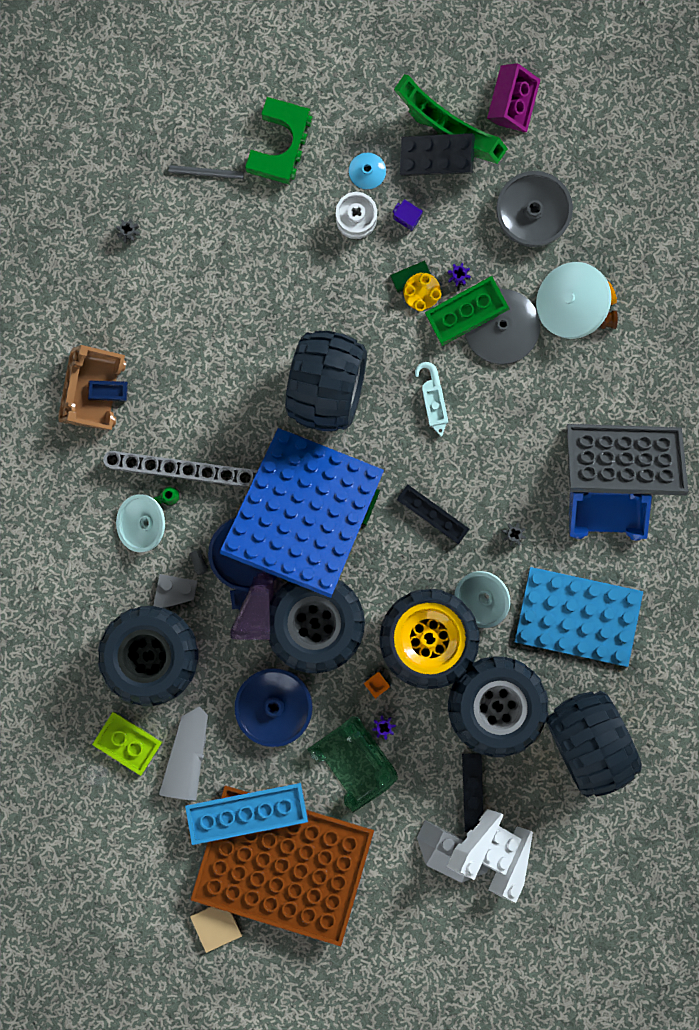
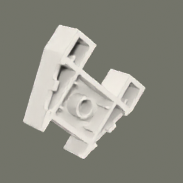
[447,809,533,903]

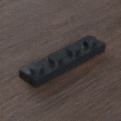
[396,484,470,545]
[462,753,484,832]

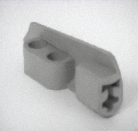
[159,706,208,800]

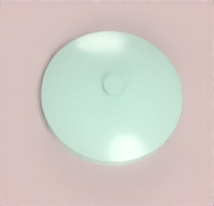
[536,262,611,339]

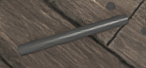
[169,165,244,179]

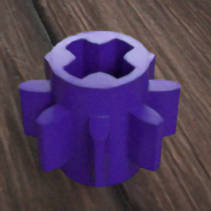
[447,263,471,288]
[372,715,396,740]

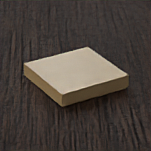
[190,907,242,953]

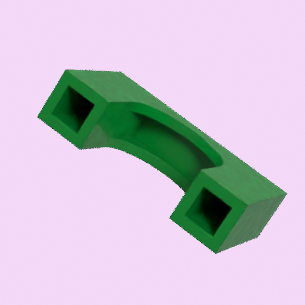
[245,97,313,185]

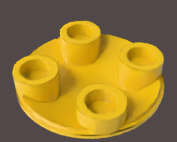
[403,273,441,311]

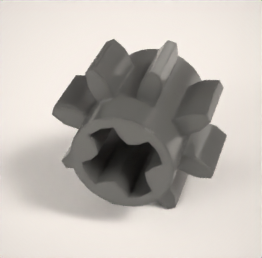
[116,219,140,243]
[502,523,526,546]

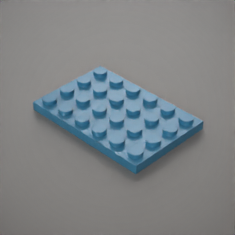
[514,567,643,667]

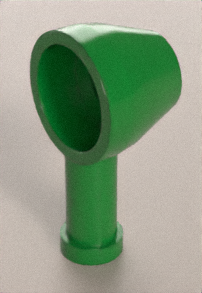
[153,487,179,506]

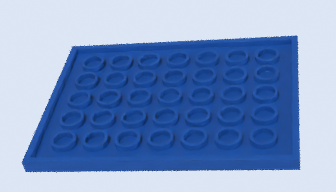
[220,428,384,598]

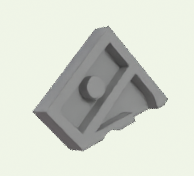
[154,574,198,608]

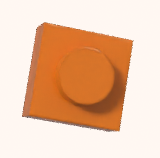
[364,671,390,699]

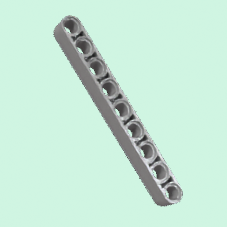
[103,451,258,488]

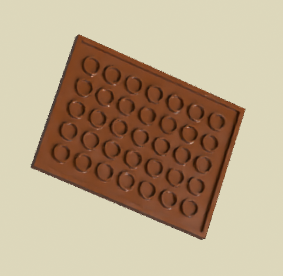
[191,785,374,947]

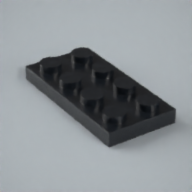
[400,133,475,176]

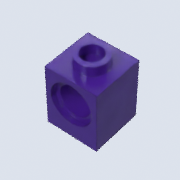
[393,199,423,231]

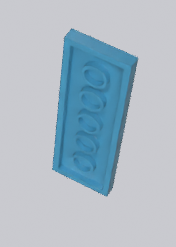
[185,783,308,845]

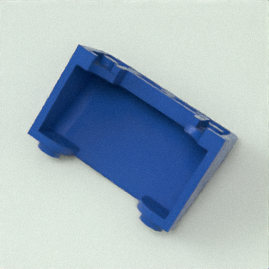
[569,492,652,541]

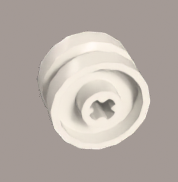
[336,192,377,239]

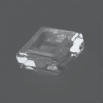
[86,764,109,786]

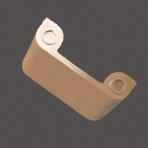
[58,345,126,430]

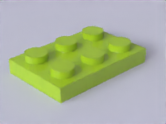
[92,711,163,776]

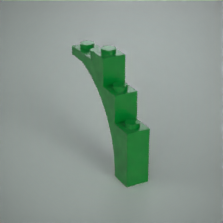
[394,74,508,164]

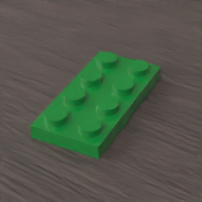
[425,276,510,346]

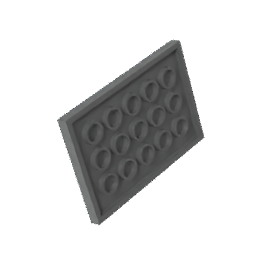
[566,424,688,496]

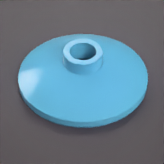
[349,153,386,189]

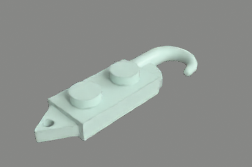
[415,362,448,437]

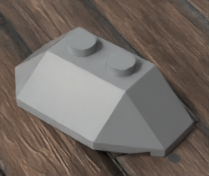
[417,820,489,883]

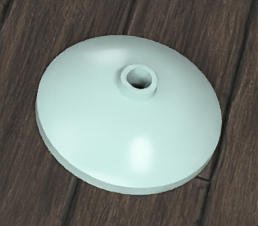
[116,494,165,552]
[455,571,510,628]

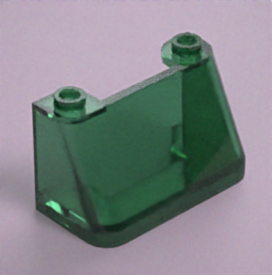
[307,716,398,813]

